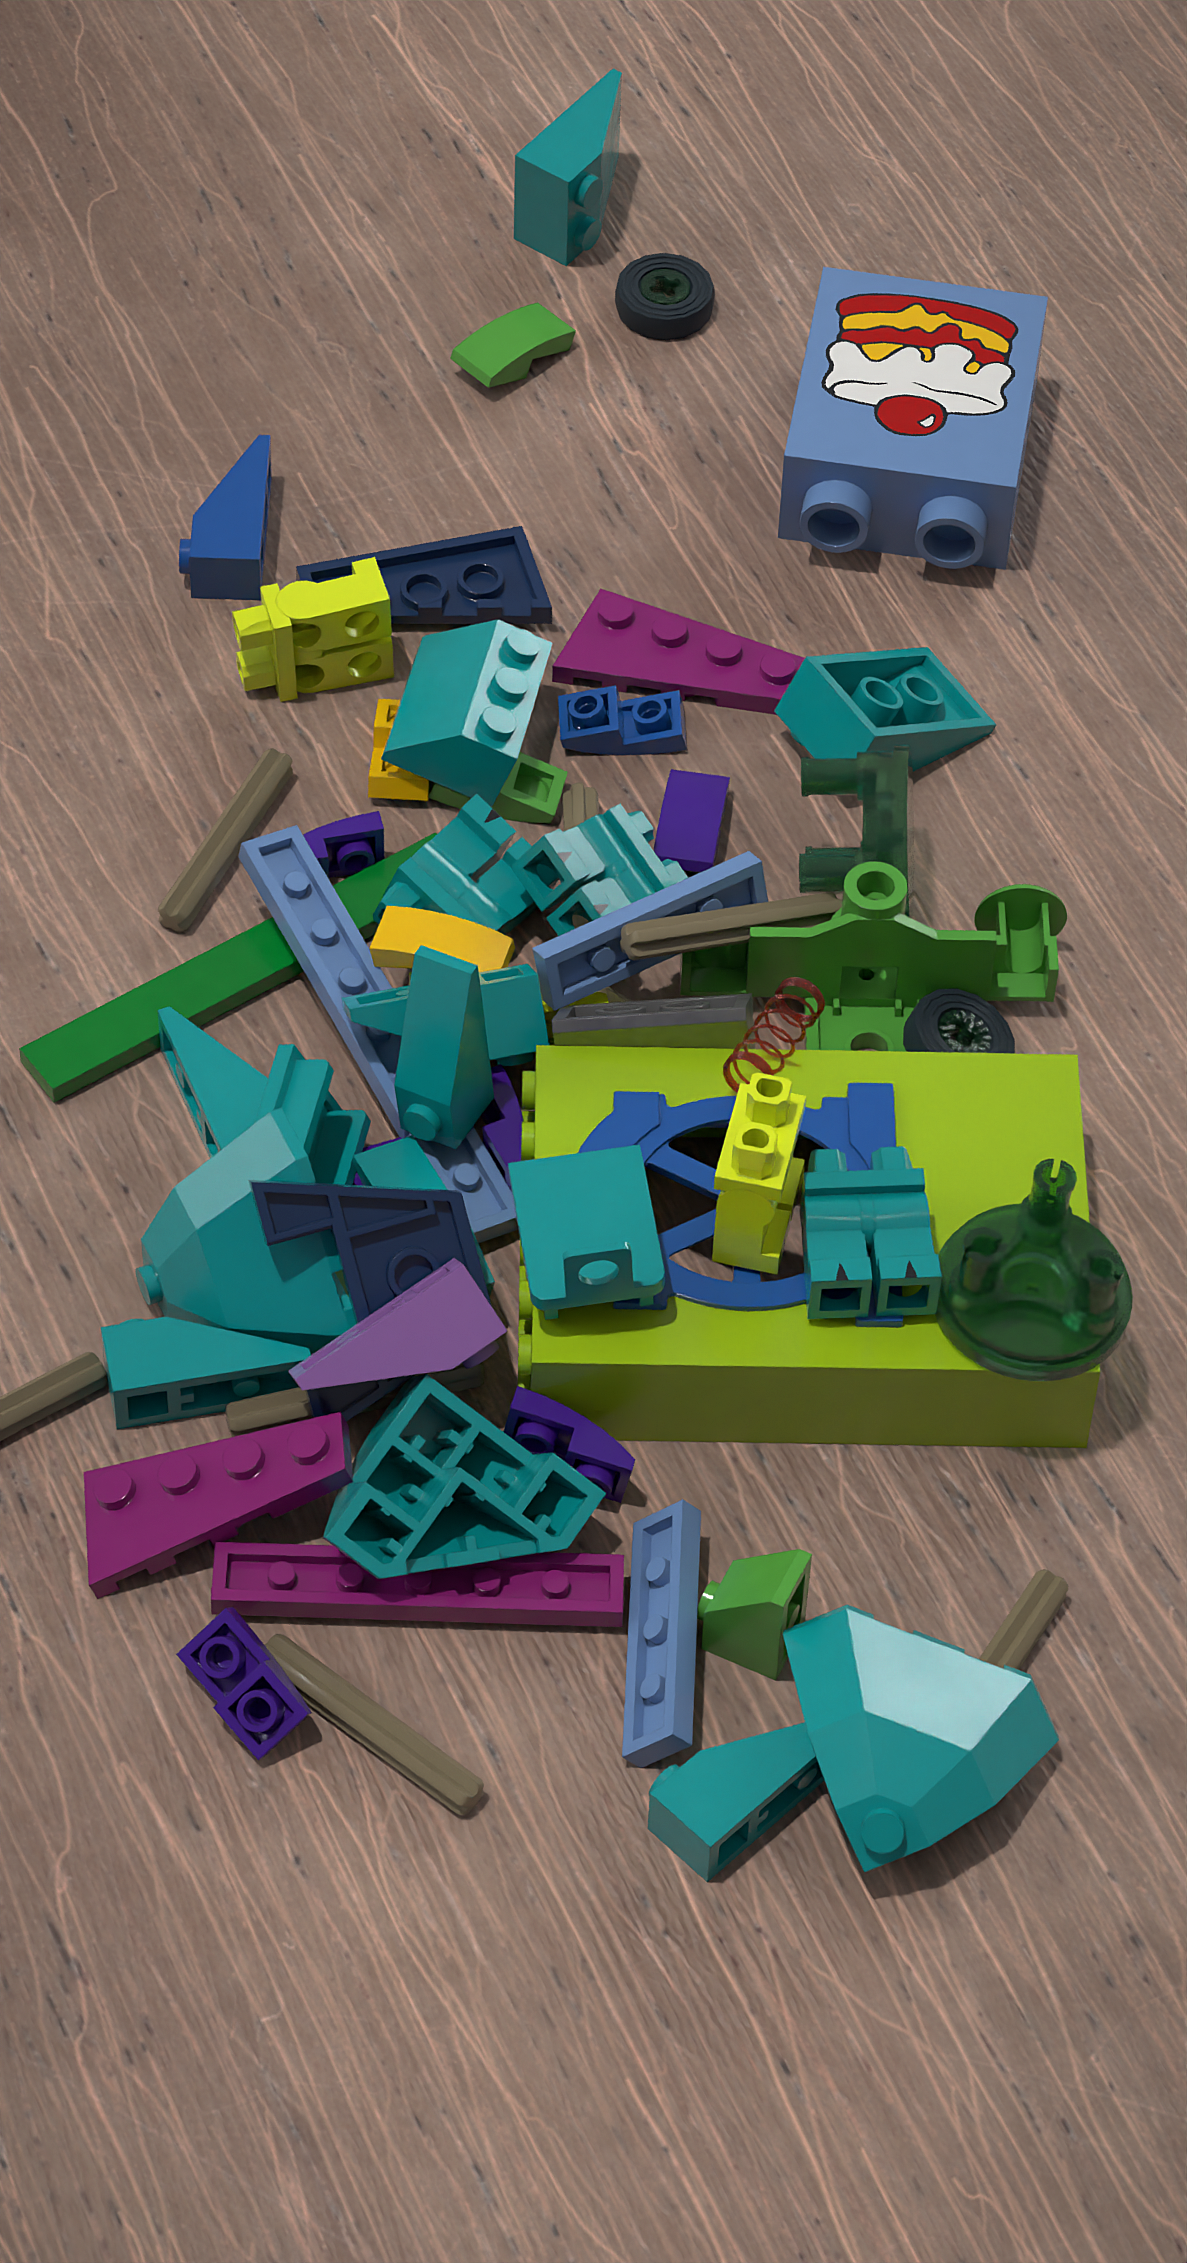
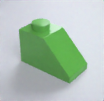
[697,1549,812,1681]

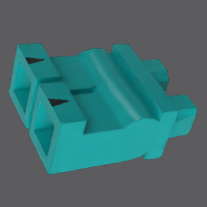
[373,793,559,935]
[510,803,688,936]
[799,1146,942,1319]

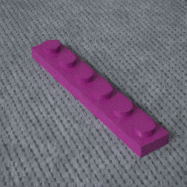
[211,1542,624,1627]

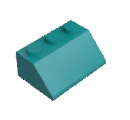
[381,620,553,807]

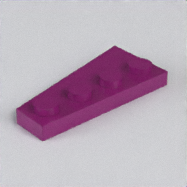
[552,588,805,715]
[83,1412,353,1599]

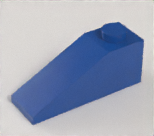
[179,435,272,600]

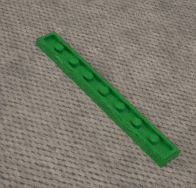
[19,832,437,1103]

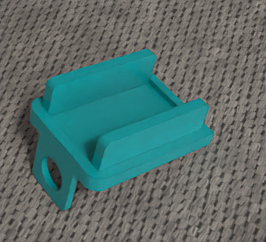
[254,1044,371,1185]
[508,1145,665,1320]

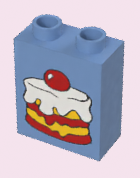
[778,267,1048,570]

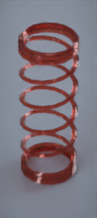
[723,977,825,1093]

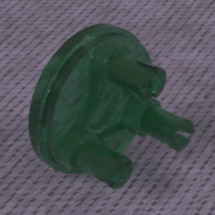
[799,745,914,919]
[935,1159,1133,1381]

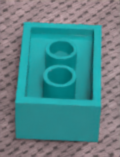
[514,68,622,266]
[774,647,996,791]

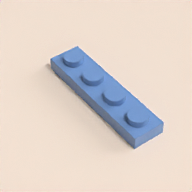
[532,851,768,1011]
[622,1499,701,1768]

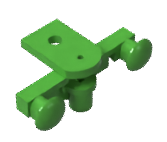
[680,862,1067,1052]

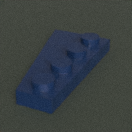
[296,526,552,624]

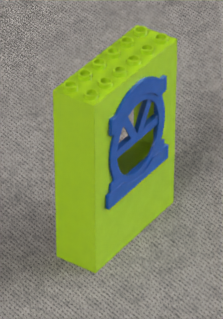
[518,1045,1100,1448]

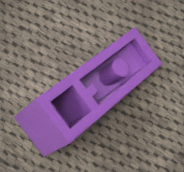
[288,1258,507,1390]

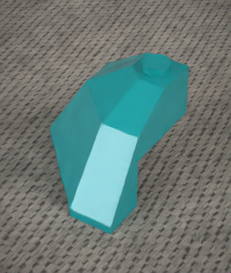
[135,1107,356,1355]
[323,1374,606,1579]
[783,1605,1059,1872]

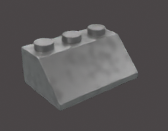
[552,993,756,1049]

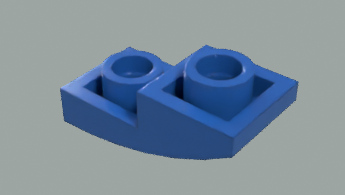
[558,685,687,755]

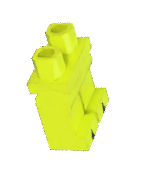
[232,557,394,702]
[712,1073,806,1274]

